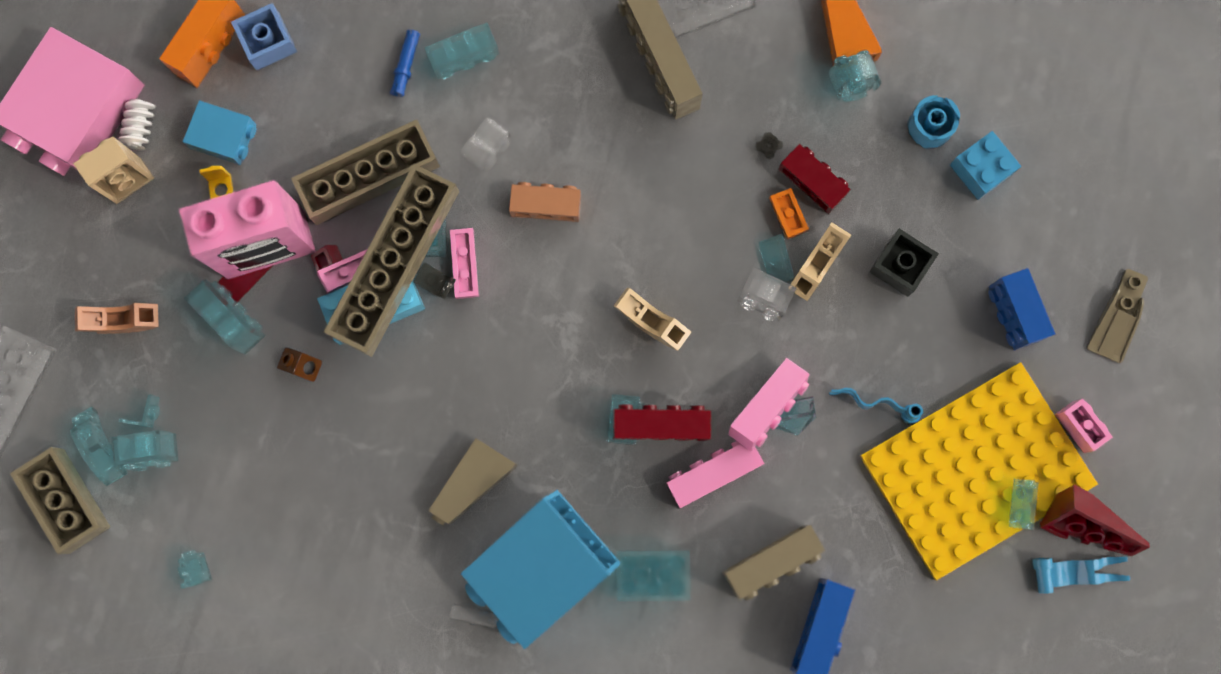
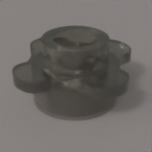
[755,132,783,159]

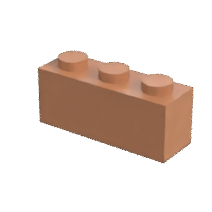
[509,182,581,222]

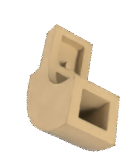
[788,223,851,301]
[614,288,691,351]

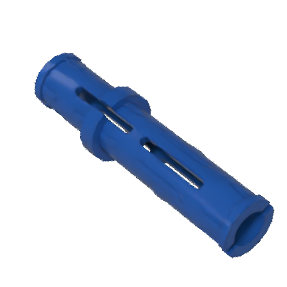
[390,29,420,97]

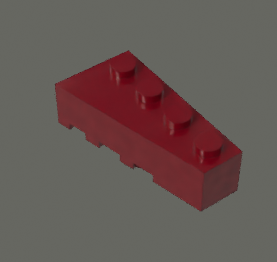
[613,405,711,441]

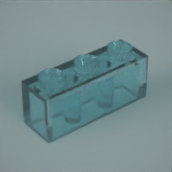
[424,23,499,79]

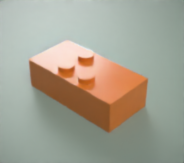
[159,0,245,88]

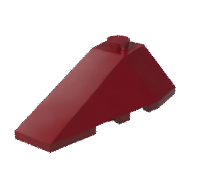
[1040,485,1150,556]

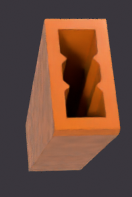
[821,0,882,67]

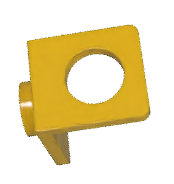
[199,166,234,199]

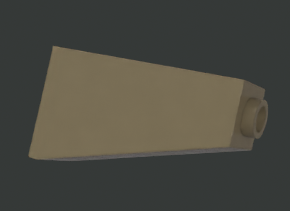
[428,438,517,525]

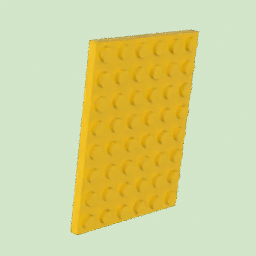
[860,362,1098,581]

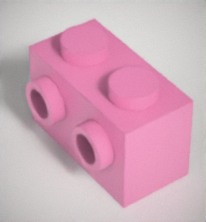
[1055,398,1113,453]

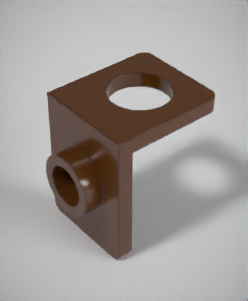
[277,347,322,382]

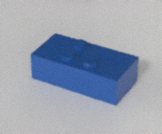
[790,578,855,674]

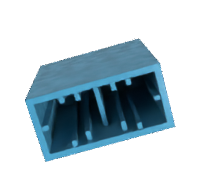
[461,490,621,650]

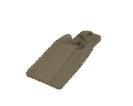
[1087,269,1148,363]

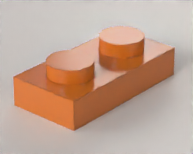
[769,188,809,239]

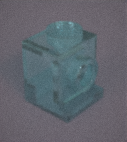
[178,550,212,589]

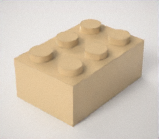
[73,136,154,204]

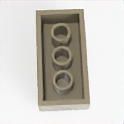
[10,447,111,554]
[722,525,825,601]

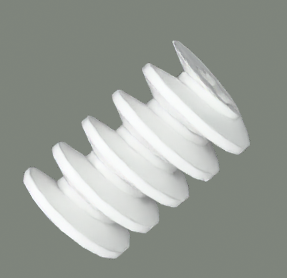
[118,99,156,150]

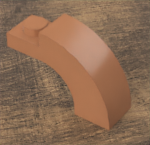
[75,303,159,334]

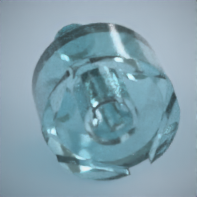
[829,50,881,102]

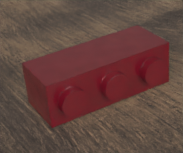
[778,143,851,215]

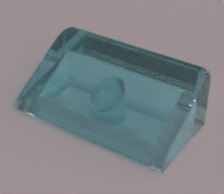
[759,234,794,286]

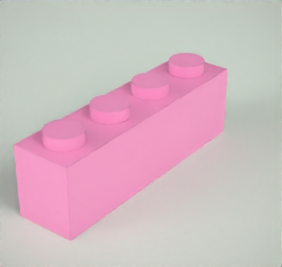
[728,358,810,451]
[666,441,764,509]

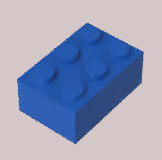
[988,268,1056,351]

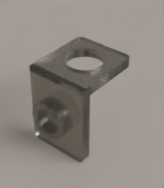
[413,263,456,299]

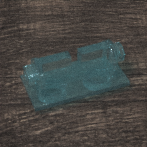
[1009,479,1039,530]

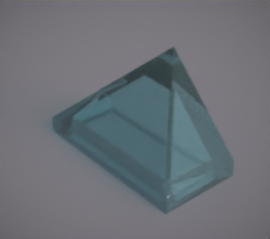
[776,396,816,436]

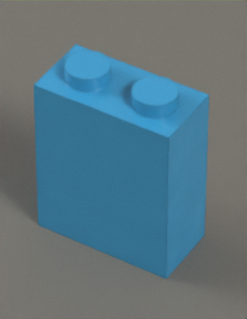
[183,100,256,165]

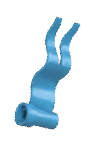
[829,388,923,424]
[1032,556,1130,594]

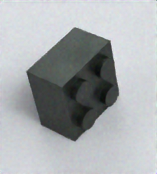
[869,228,939,297]

